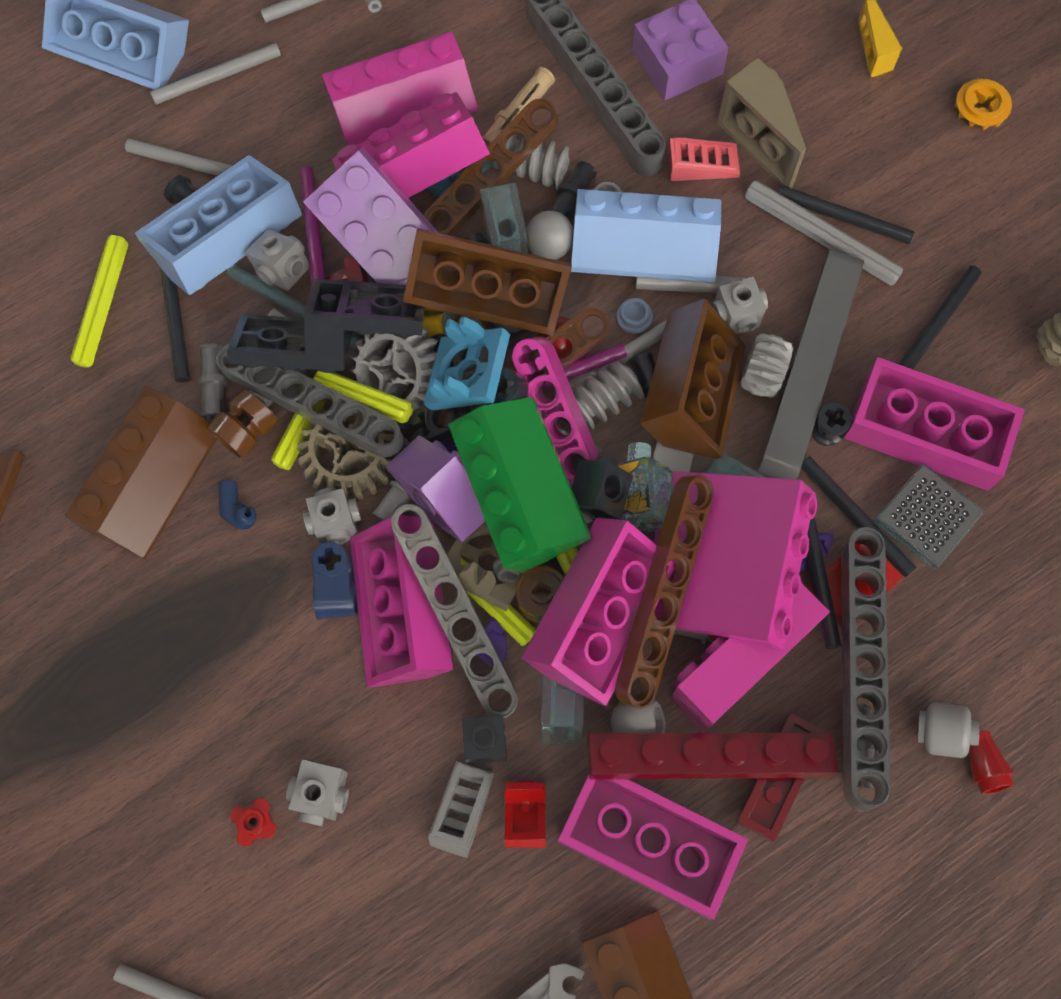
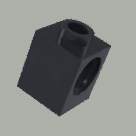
[571,456,633,520]
[462,715,507,765]

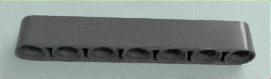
[527,0,665,176]
[757,249,864,479]
[841,527,890,812]

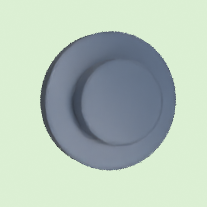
[616,298,653,334]

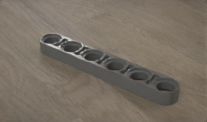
[216,343,404,457]
[391,504,518,718]

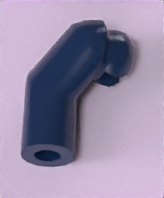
[218,480,257,530]

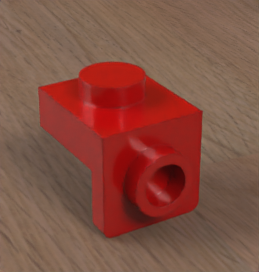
[504,780,546,848]

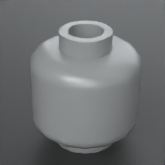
[918,702,980,758]

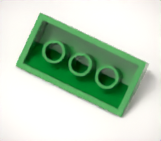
[448,397,592,573]

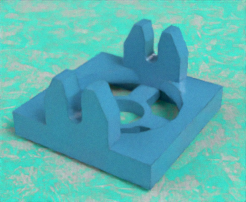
[423,317,510,411]

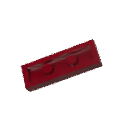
[736,712,827,842]

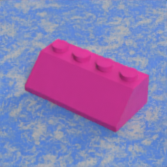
[322,31,478,146]
[350,515,453,687]
[522,518,676,706]

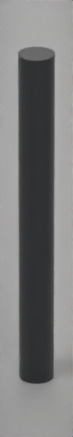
[777,184,915,245]
[899,266,982,369]
[160,267,190,383]
[801,456,917,578]
[807,516,842,649]

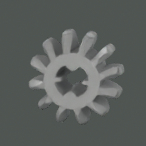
[740,333,793,398]

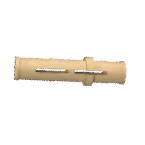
[482,67,555,146]

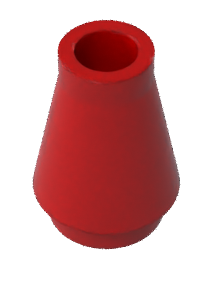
[969,730,1014,795]

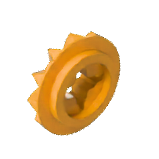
[954,79,1012,130]

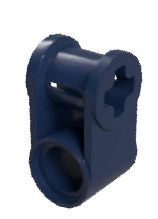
[312,542,357,620]

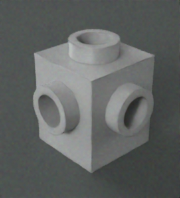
[245,228,309,290]
[712,276,768,334]
[303,488,361,545]
[286,760,349,826]

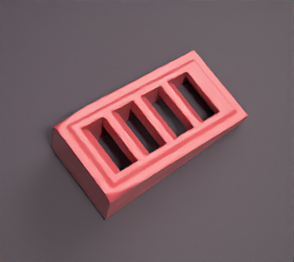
[667,138,740,181]

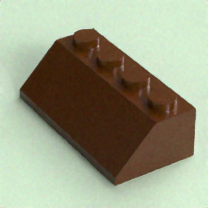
[403,228,572,336]
[640,298,746,459]
[65,386,217,560]
[581,910,693,999]

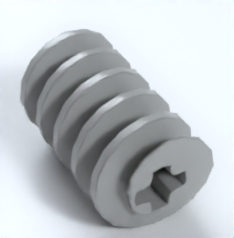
[492,135,570,190]
[572,361,644,430]

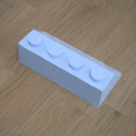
[42,0,189,90]
[135,155,302,295]
[571,189,721,283]

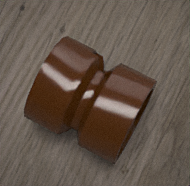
[206,389,279,460]
[516,566,564,627]

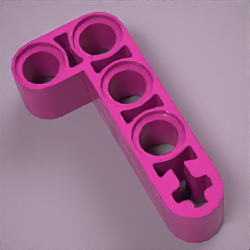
[512,336,599,485]

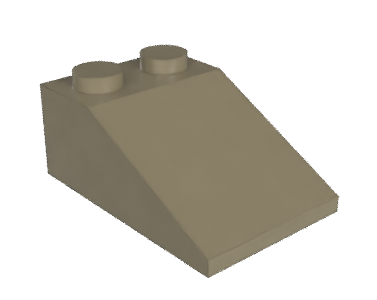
[717,58,806,188]

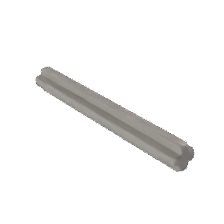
[745,181,903,285]

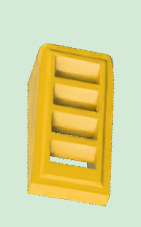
[858,0,902,77]

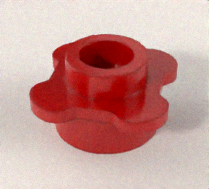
[230,798,277,846]

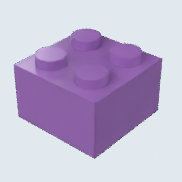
[632,0,729,101]
[385,436,485,542]

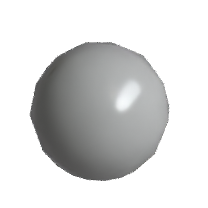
[526,211,574,260]
[610,694,665,733]

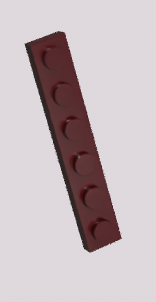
[587,733,839,780]

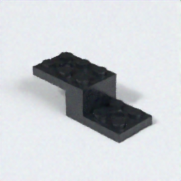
[227,279,426,373]

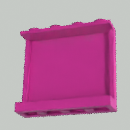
[653,471,817,650]

